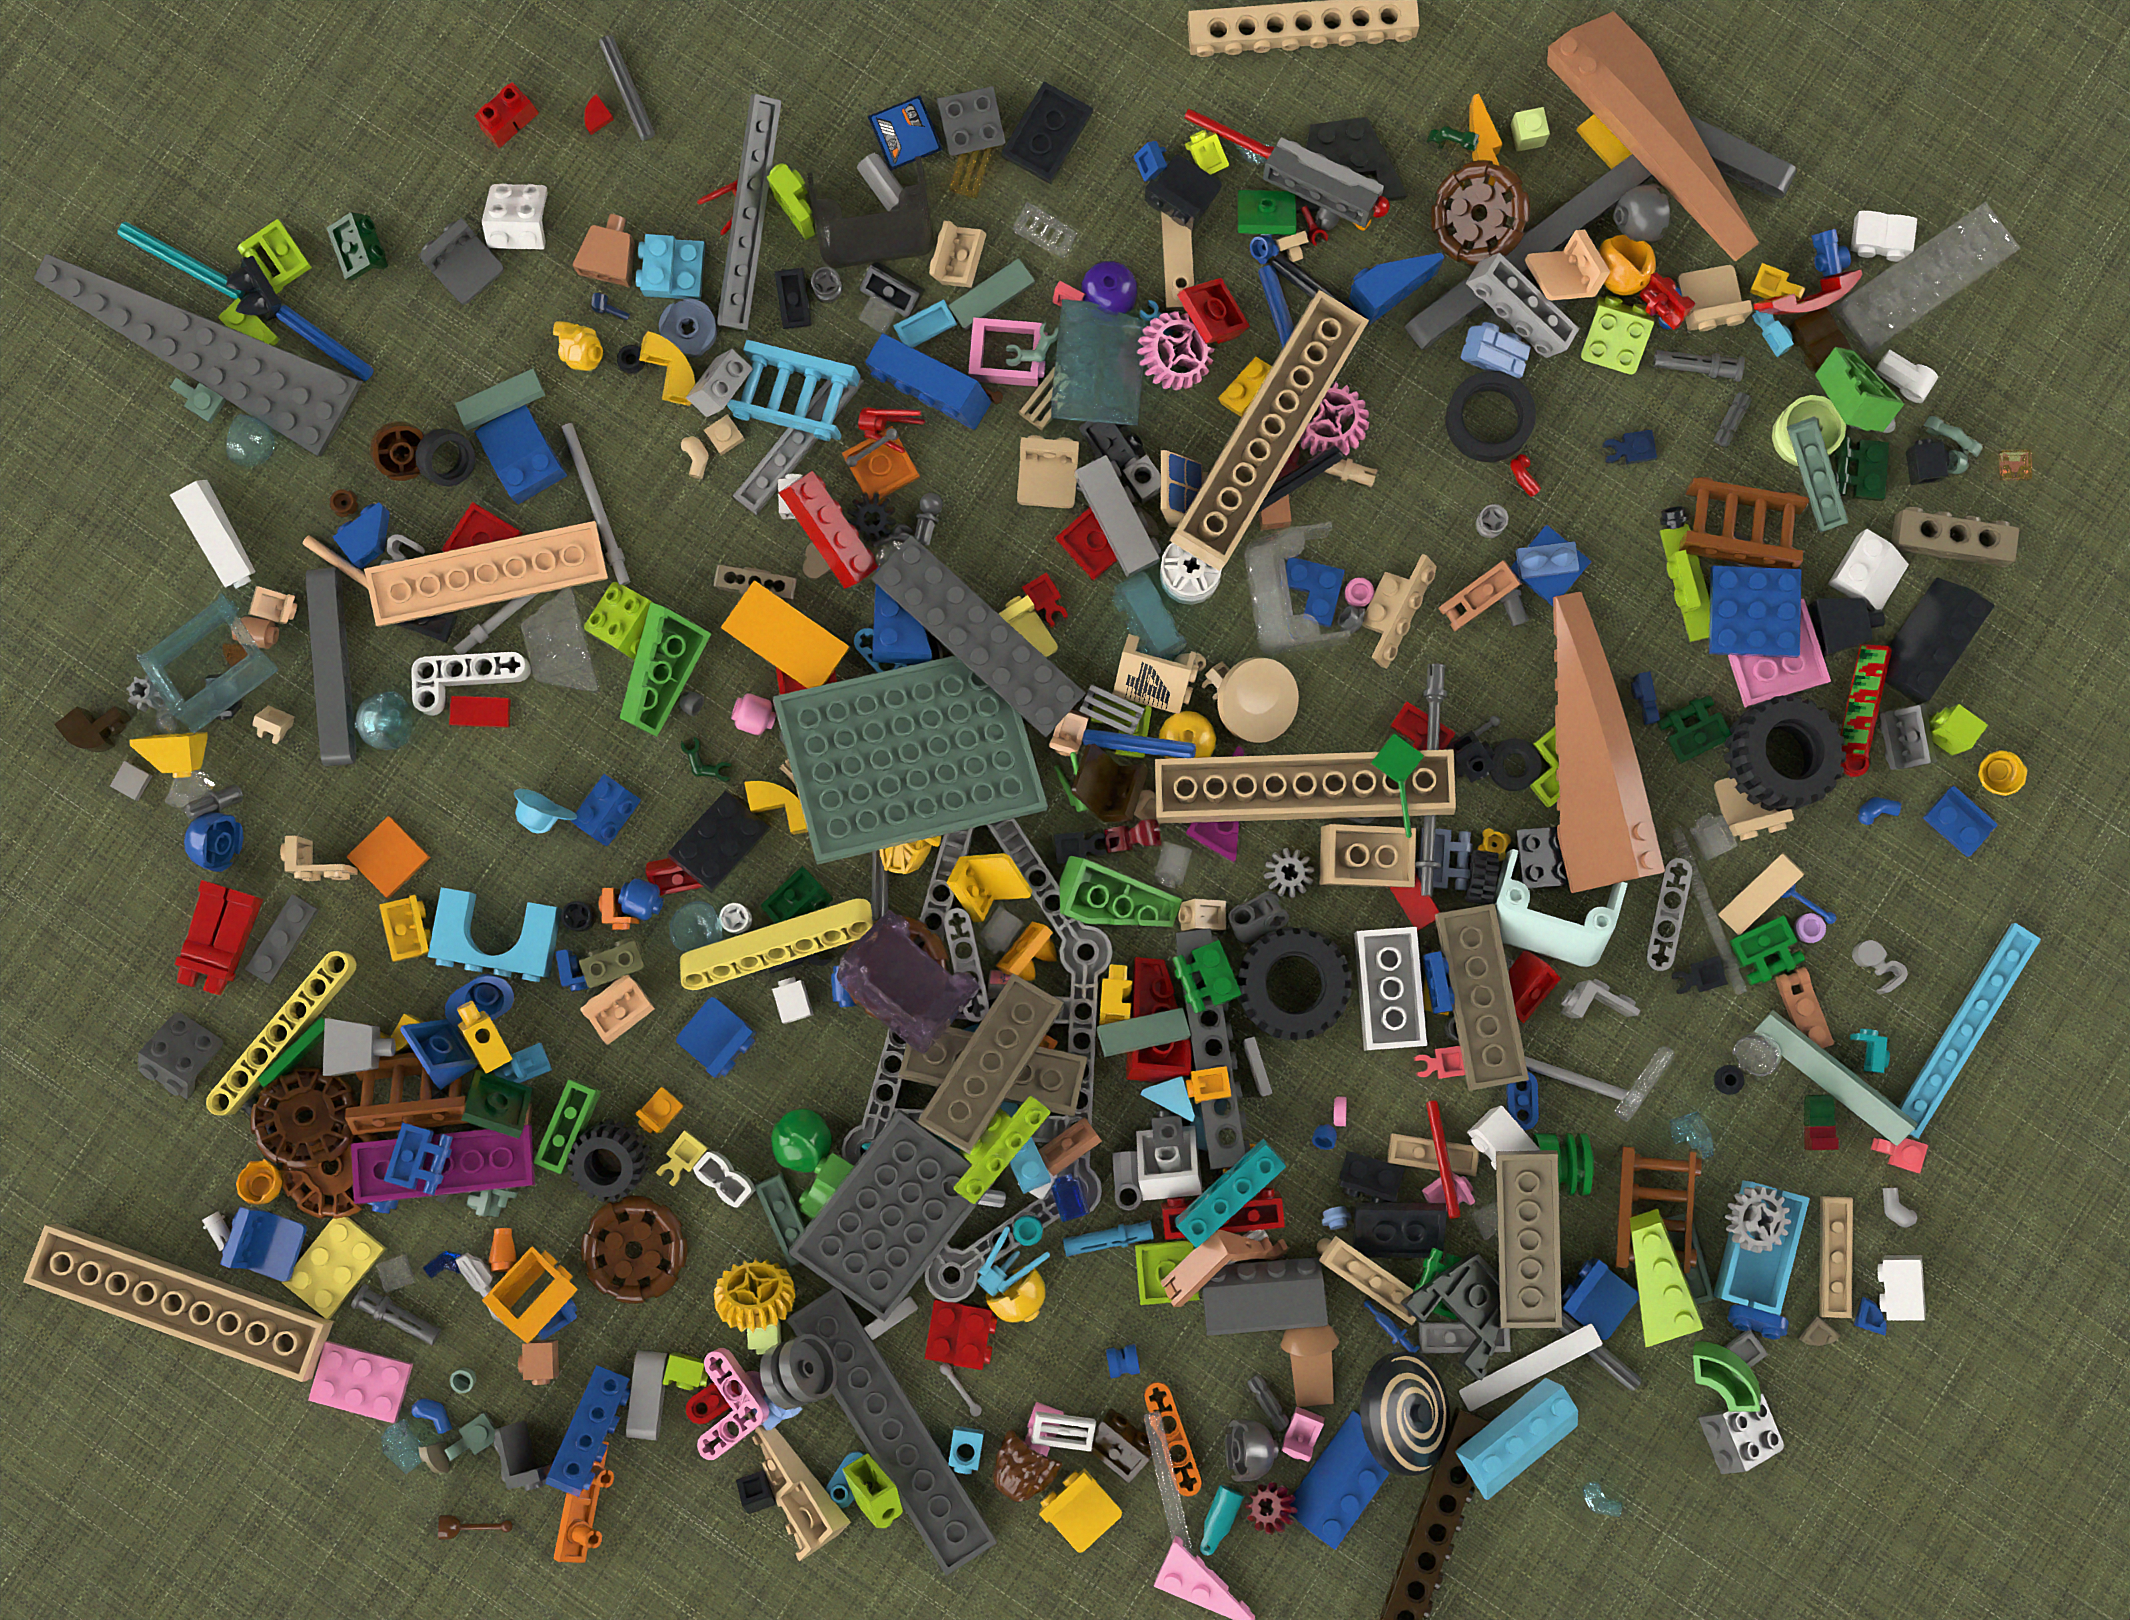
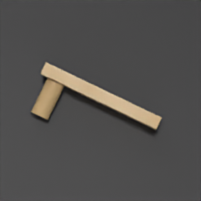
[1161,211,1194,311]
[1316,1236,1416,1325]

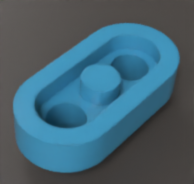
[825,1451,866,1508]

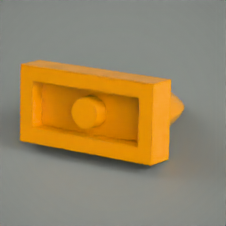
[996,921,1057,981]

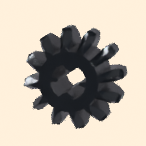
[847,492,896,541]

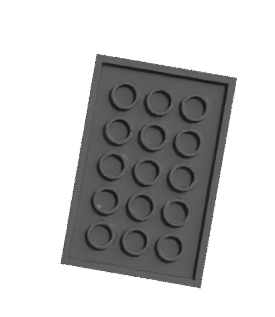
[788,1109,995,1322]

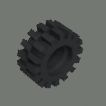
[1466,850,1499,905]

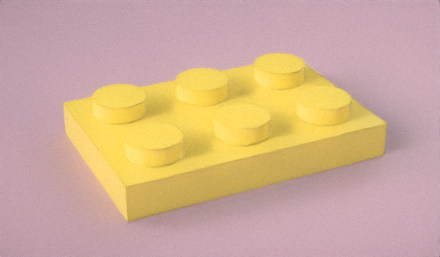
[281,1212,386,1320]

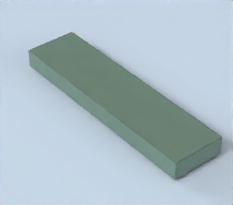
[1786,416,1848,533]

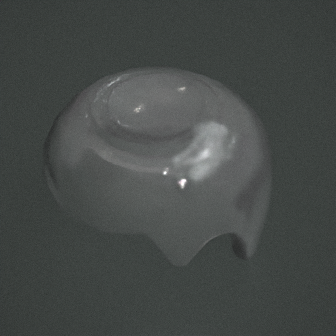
[1732,1032,1781,1077]

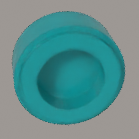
[1013,1215,1043,1246]

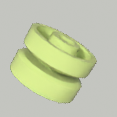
[1772,395,1846,466]

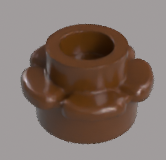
[330,489,358,517]

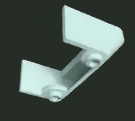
[1492,849,1628,967]

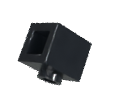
[1906,439,1950,485]

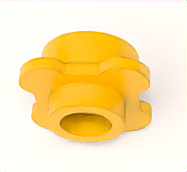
[1478,828,1511,861]

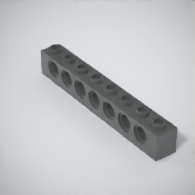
[1175,928,1250,1171]

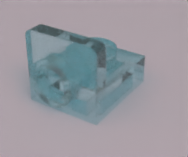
[1670,1111,1714,1159]

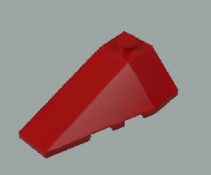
[1126,957,1191,1082]

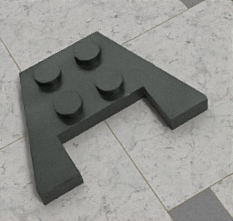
[1296,117,1406,214]
[1400,1252,1503,1381]

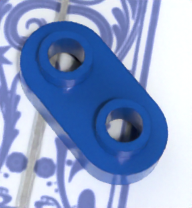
[1506,1071,1539,1130]
[1728,1305,1789,1340]

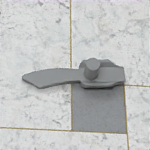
[455,1252,504,1324]

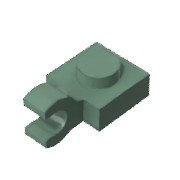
[170,378,227,424]
[444,1412,496,1461]

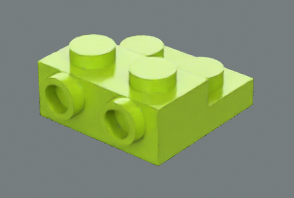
[767,163,815,240]

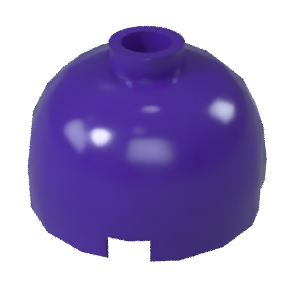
[1081,261,1137,320]

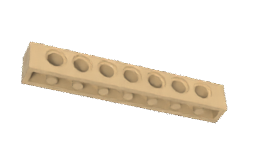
[1188,0,1419,57]

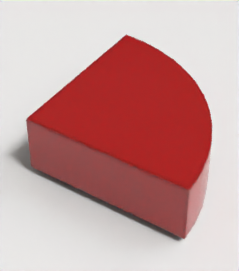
[584,94,614,135]

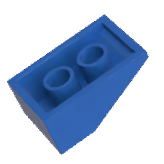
[1349,253,1444,325]
[474,404,568,505]

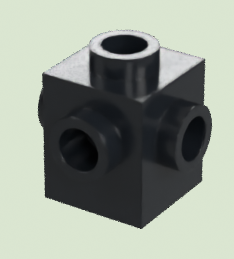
[1447,730,1496,783]

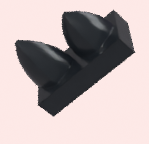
[226,256,282,321]

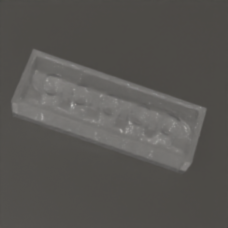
[1836,202,2020,355]

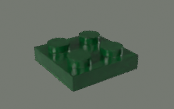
[461,1070,533,1139]

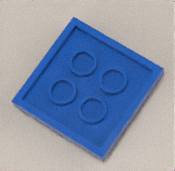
[1709,566,1801,658]

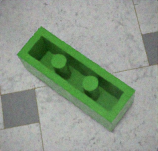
[533,1079,602,1174]

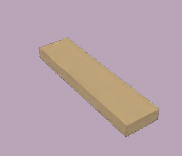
[1819,1196,1853,1318]

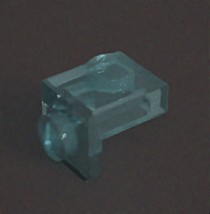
[381,1419,424,1474]

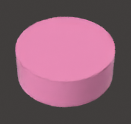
[1344,578,1374,608]
[1334,1096,1347,1127]

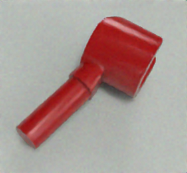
[1300,205,1328,246]

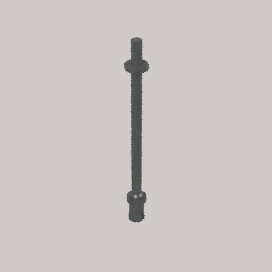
[1415,664,1447,897]

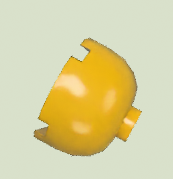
[1159,711,1216,759]
[985,1265,1046,1322]

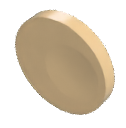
[1217,657,1299,743]

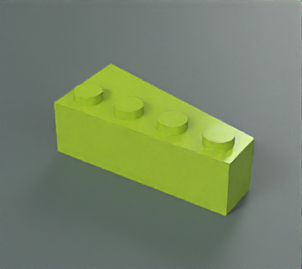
[1629,1209,1703,1348]

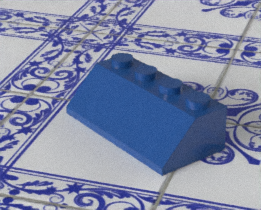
[1290,1410,1390,1550]

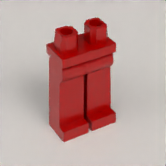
[174,880,264,995]

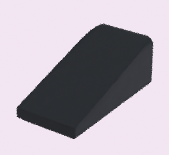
[774,268,812,329]

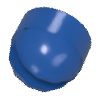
[1312,1124,1337,1150]

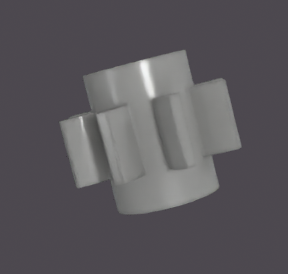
[127,674,166,712]

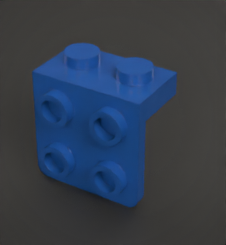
[676,997,757,1078]
[220,1207,307,1282]
[1561,1257,1639,1340]

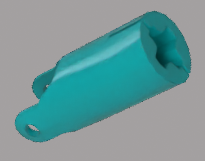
[1200,1485,1244,1556]

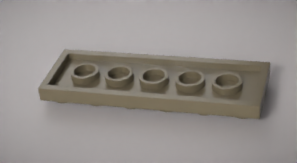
[1435,904,1529,1091]
[918,974,1064,1154]
[899,1019,1087,1117]
[1496,1150,1562,1328]

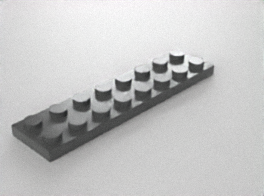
[871,535,1086,737]

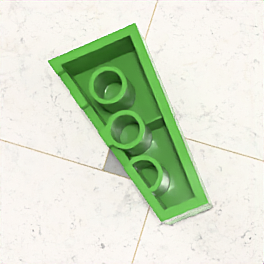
[620,602,711,737]

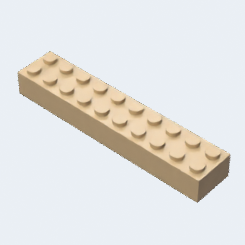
[1169,290,1369,571]
[1155,749,1456,824]
[23,1223,334,1382]

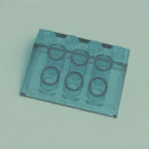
[1051,299,1147,426]

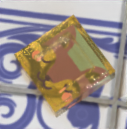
[1999,450,2032,480]

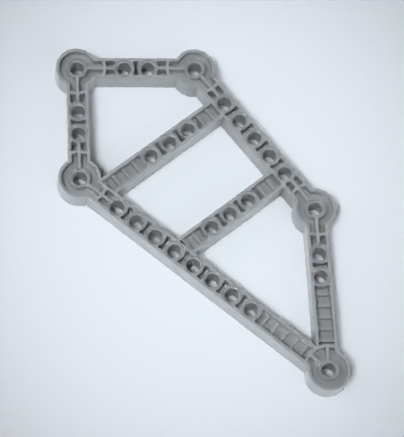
[841,818,1112,1302]

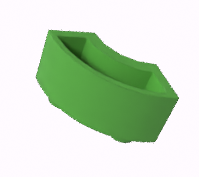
[799,1153,854,1219]
[1693,1341,1761,1412]

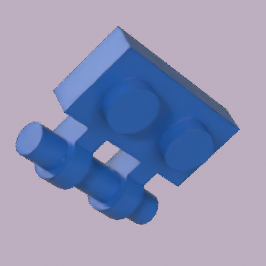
[384,1123,453,1195]

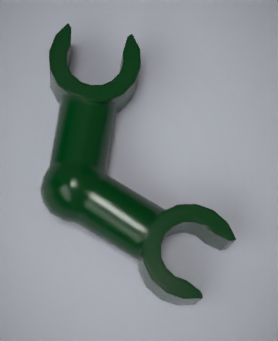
[1426,126,1479,151]
[680,737,732,782]

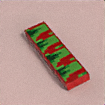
[1840,644,1892,759]

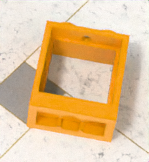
[482,1247,578,1344]

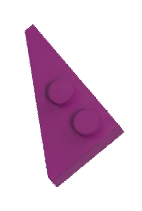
[1185,746,1244,863]

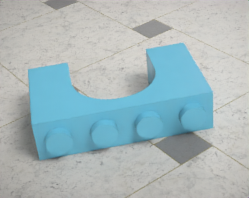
[428,887,562,982]

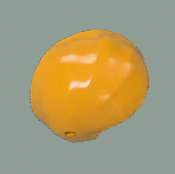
[1598,235,1656,295]

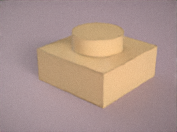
[704,414,745,456]

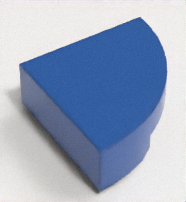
[1854,1297,1887,1336]

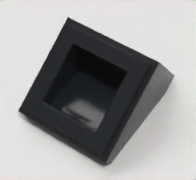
[736,1470,776,1514]

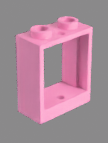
[968,317,1048,387]

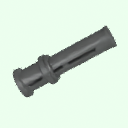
[1653,349,1745,382]
[351,1284,442,1346]

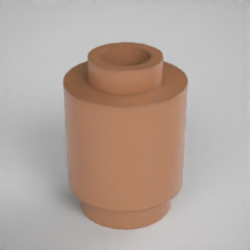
[232,616,279,649]

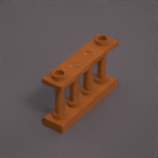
[1679,477,1809,569]
[345,1047,476,1135]
[1616,1146,1702,1273]

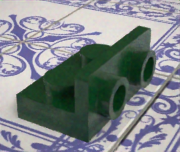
[327,212,388,281]
[760,865,833,924]

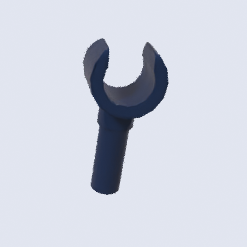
[591,293,630,321]

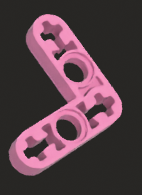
[697,1348,769,1460]

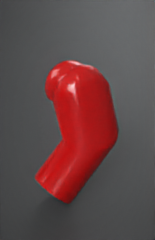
[1510,454,1541,497]

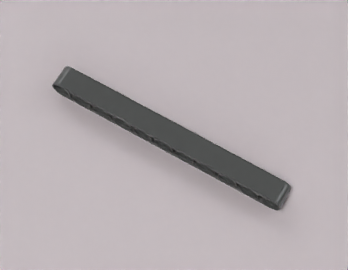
[1404,154,1655,350]

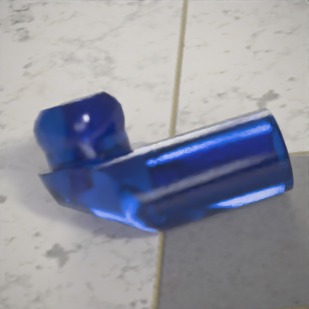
[423,1251,463,1279]

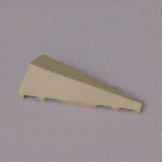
[744,1411,851,1561]

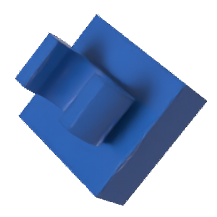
[1134,141,1170,182]

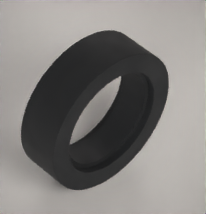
[1445,371,1536,462]

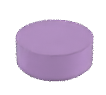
[1794,913,1826,943]

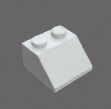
[1828,529,1909,611]
[1136,1125,1202,1201]

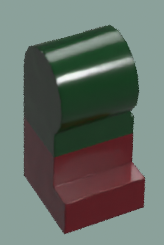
[1804,1094,1839,1150]

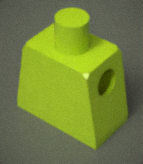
[842,1453,903,1528]

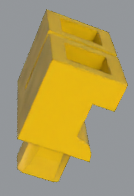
[1099,964,1132,1026]

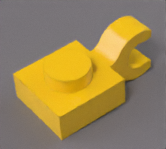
[1750,263,1805,300]

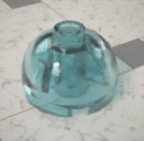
[355,691,412,750]

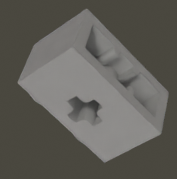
[686,349,753,417]

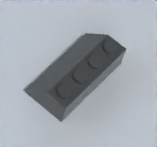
[1202,1257,1327,1336]

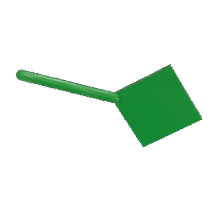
[1371,734,1424,838]

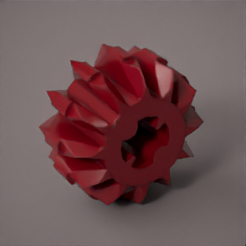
[1245,1481,1298,1535]

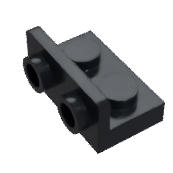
[1078,407,1146,470]
[1337,1151,1405,1203]

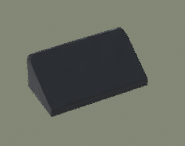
[859,262,925,318]

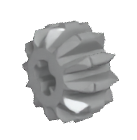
[1264,848,1314,898]

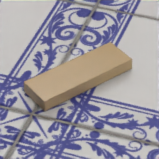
[1718,853,1805,935]
[1387,1133,1479,1176]

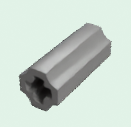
[857,152,910,214]

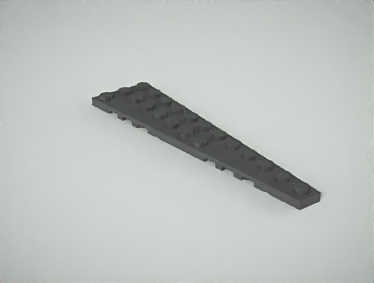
[33,254,362,456]

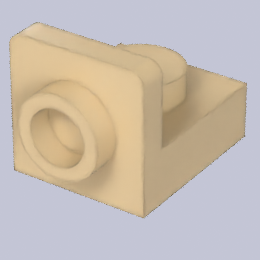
[1178,899,1226,932]

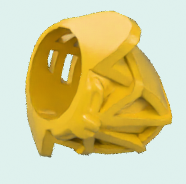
[879,835,941,875]

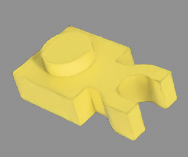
[656,1130,709,1186]

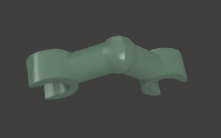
[1006,322,1059,366]
[1923,416,1983,458]

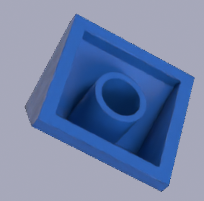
[400,1019,479,1090]

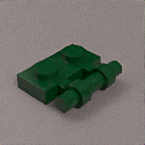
[1834,437,1889,501]
[1656,695,1732,765]

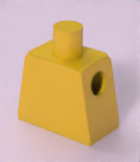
[457,1001,513,1074]

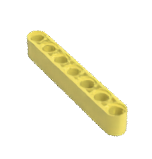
[680,898,874,990]
[206,951,357,1116]

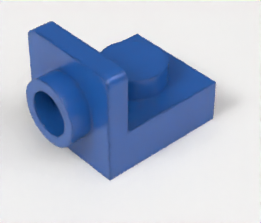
[555,949,588,992]

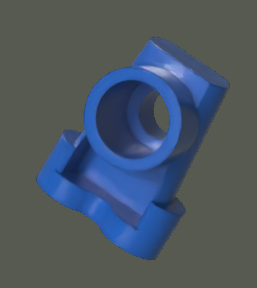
[1811,229,1851,277]

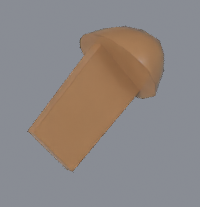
[1280,1323,1339,1407]

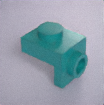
[1850,1029,1890,1073]

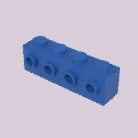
[545,1365,631,1497]

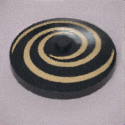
[1360,1352,1450,1476]

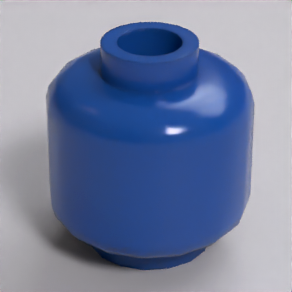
[618,878,664,921]

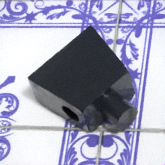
[1809,598,1885,658]

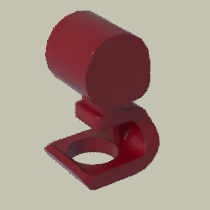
[1104,819,1162,854]

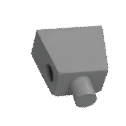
[323,1018,396,1076]

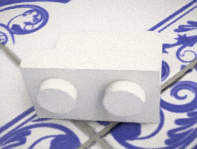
[482,183,548,249]

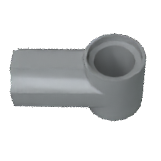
[1112,1151,1142,1211]

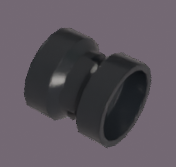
[561,901,596,932]

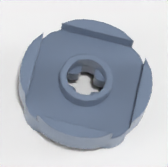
[659,298,717,358]

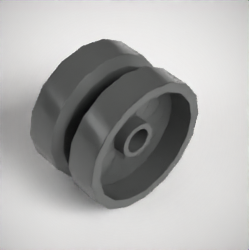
[760,1334,837,1410]

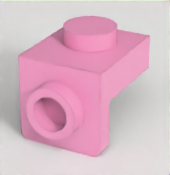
[1422,1172,1475,1212]
[1282,1407,1325,1462]

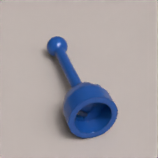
[1780,884,1836,924]

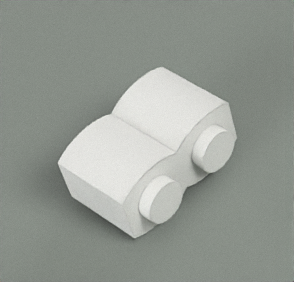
[1850,211,1917,262]
[693,1151,756,1207]

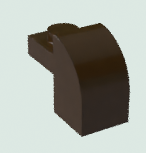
[54,706,131,752]

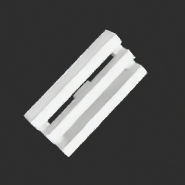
[1031,1411,1096,1451]

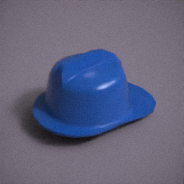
[445,974,514,1029]

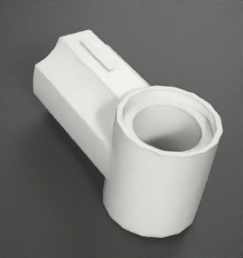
[1874,350,1938,403]

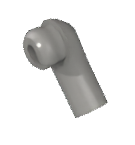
[1883,1187,1917,1228]

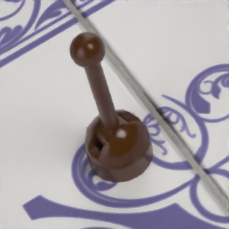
[438,1515,513,1540]

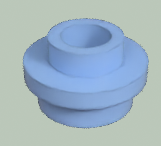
[1322,1206,1352,1230]

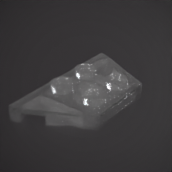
[521,587,600,693]

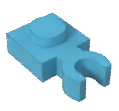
[1752,310,1794,357]

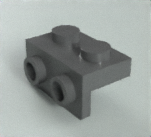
[1880,705,1937,770]

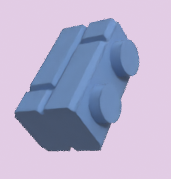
[1461,322,1531,379]

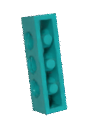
[1175,1139,1286,1248]

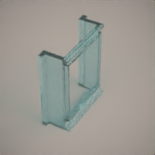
[135,593,279,734]

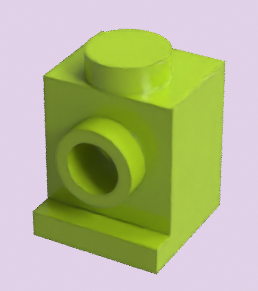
[662,1352,710,1390]

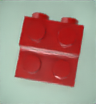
[1177,278,1250,344]
[924,1299,998,1370]

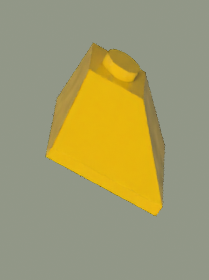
[130,732,208,778]

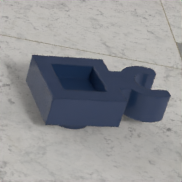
[1602,430,1657,464]
[1631,671,1660,725]

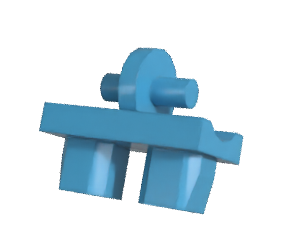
[493,1043,552,1084]

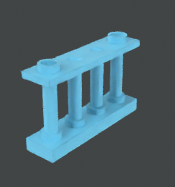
[727,340,861,441]

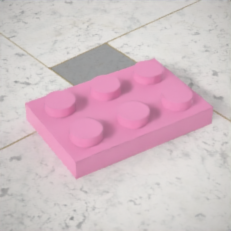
[308,1341,413,1423]

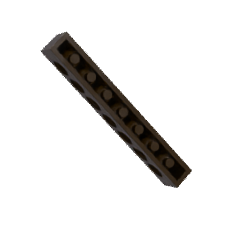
[1378,1407,1491,1620]

